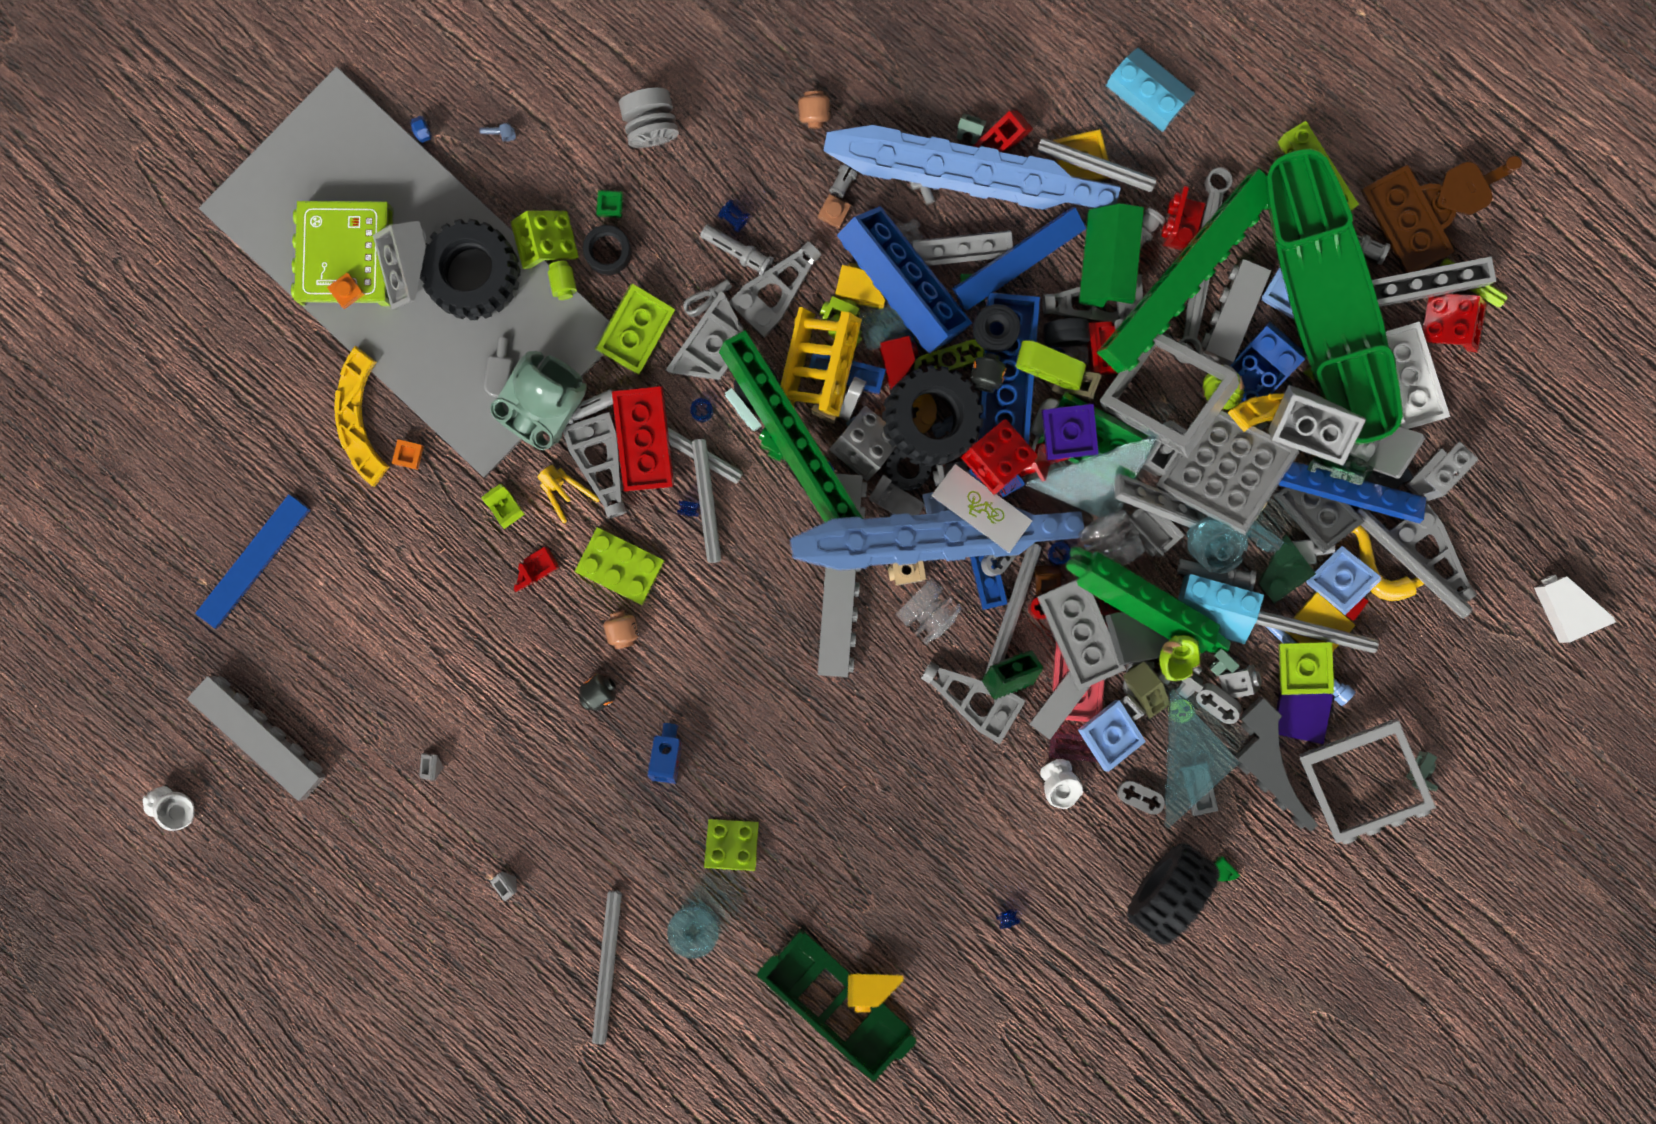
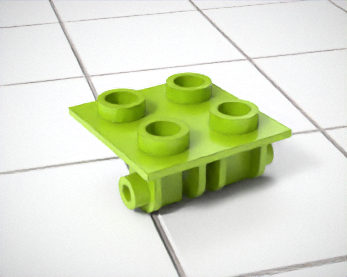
[704,819,759,871]

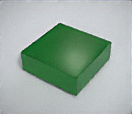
[596,190,624,218]

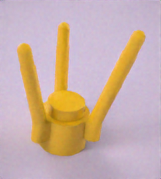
[538,465,600,523]

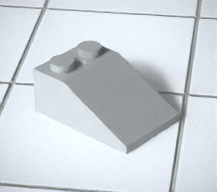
[373,221,426,309]
[1268,385,1365,465]

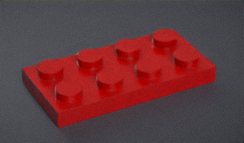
[612,386,675,492]

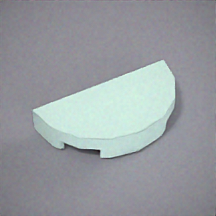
[725,388,762,431]

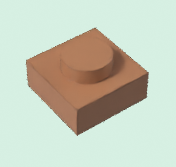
[818,194,851,229]

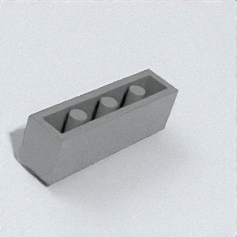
[1201,259,1271,365]

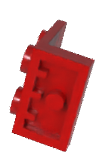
[1161,186,1205,251]
[1422,294,1487,352]
[961,419,1038,495]

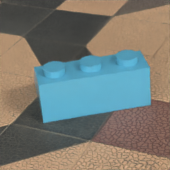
[1106,47,1195,132]
[1178,574,1264,644]

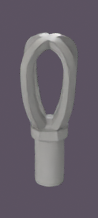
[683,279,732,317]

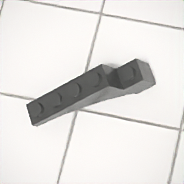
[1235,695,1318,832]

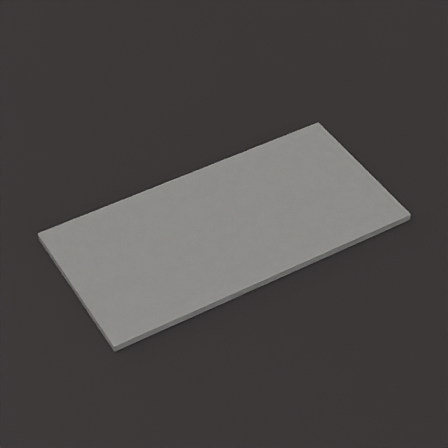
[199,67,609,478]

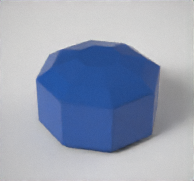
[411,116,432,143]

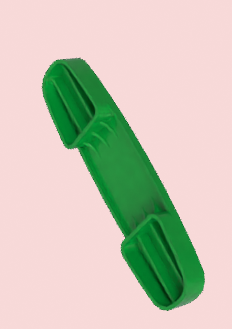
[1265,149,1403,445]

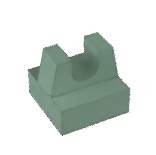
[957,113,986,144]
[1209,648,1240,676]

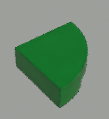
[1214,856,1240,882]

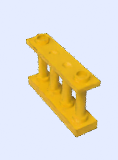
[780,307,862,417]

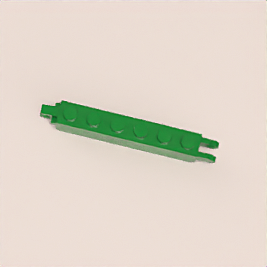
[1066,546,1231,654]

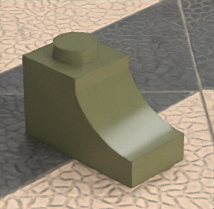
[1124,661,1170,719]

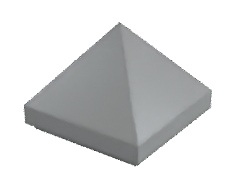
[1120,694,1146,722]
[419,753,444,780]
[490,871,517,901]

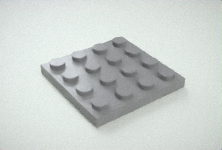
[1156,411,1299,535]

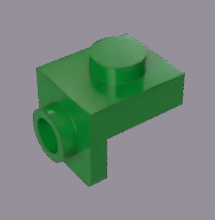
[759,427,786,462]

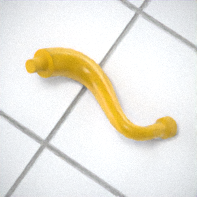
[1352,525,1424,601]

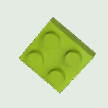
[1279,642,1334,695]

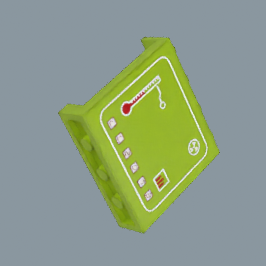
[291,201,393,306]

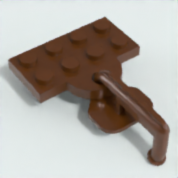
[1361,156,1522,273]

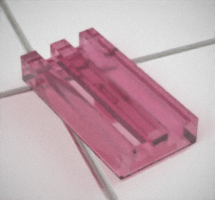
[1048,732,1098,762]

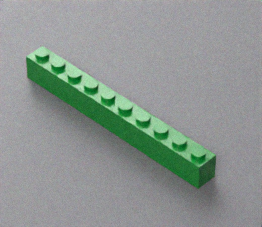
[1096,169,1268,373]
[719,330,863,522]

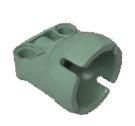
[490,351,587,450]

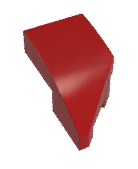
[513,546,560,592]

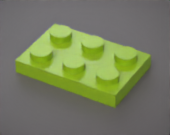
[595,284,675,374]
[574,527,665,605]

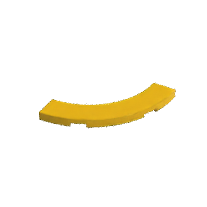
[334,346,390,487]
[1228,393,1284,432]

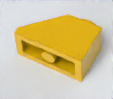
[835,263,885,310]
[848,974,903,1012]

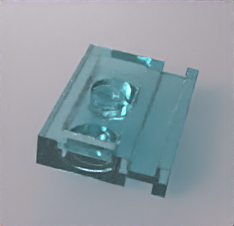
[858,307,915,351]
[1235,522,1284,552]

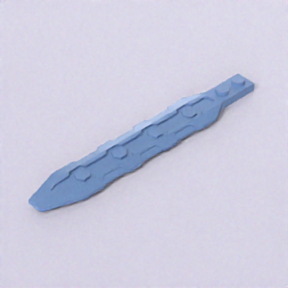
[823,125,1121,210]
[790,506,1086,570]

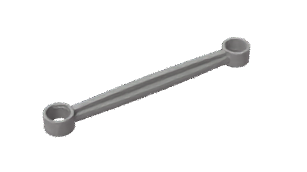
[1175,168,1232,364]

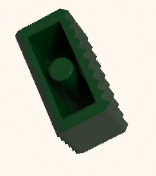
[982,650,1043,700]

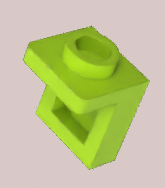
[820,296,860,320]
[481,484,525,529]

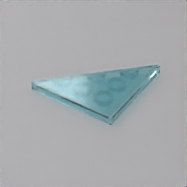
[1026,435,1156,523]
[1164,690,1240,829]

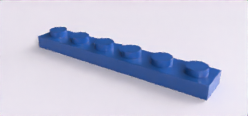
[1278,461,1426,524]

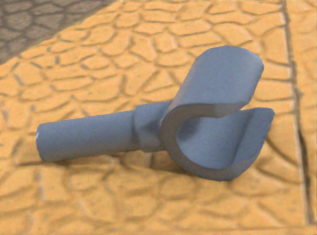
[480,124,516,141]

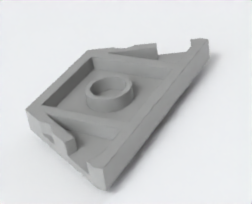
[666,291,744,380]

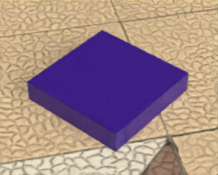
[1042,404,1099,460]
[1276,692,1333,744]

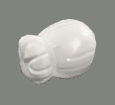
[1040,759,1083,809]
[143,786,195,831]

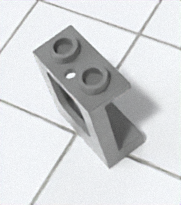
[1405,442,1479,501]

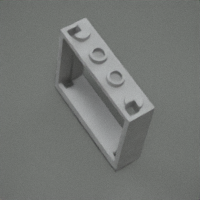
[1100,332,1239,457]
[1299,718,1436,844]

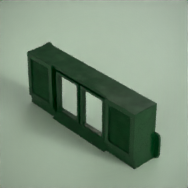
[757,928,917,1083]

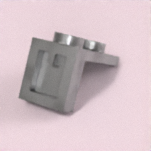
[869,475,924,515]

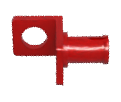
[1018,442,1070,482]

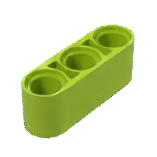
[1015,340,1086,390]

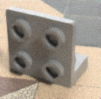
[829,406,896,481]
[1349,427,1425,478]

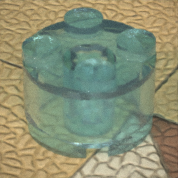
[1187,516,1248,574]
[667,903,721,959]

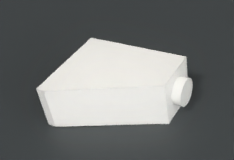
[1534,575,1616,643]

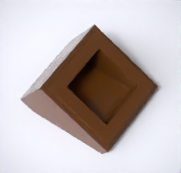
[1034,565,1061,597]

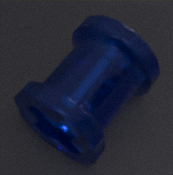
[718,199,751,232]

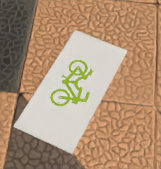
[931,464,1032,553]

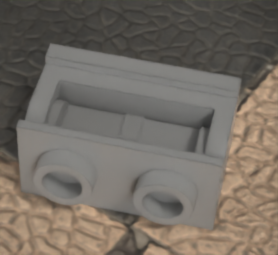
[1124,508,1184,557]

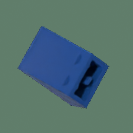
[1229,321,1306,403]

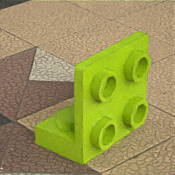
[510,211,579,269]

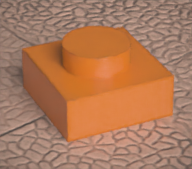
[327,272,365,309]
[392,439,424,470]

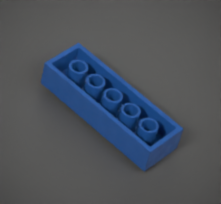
[837,206,972,354]
[976,293,1040,445]

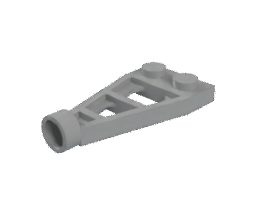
[729,241,822,338]
[1042,274,1143,324]
[563,412,626,518]
[1389,503,1477,602]
[920,662,1026,744]

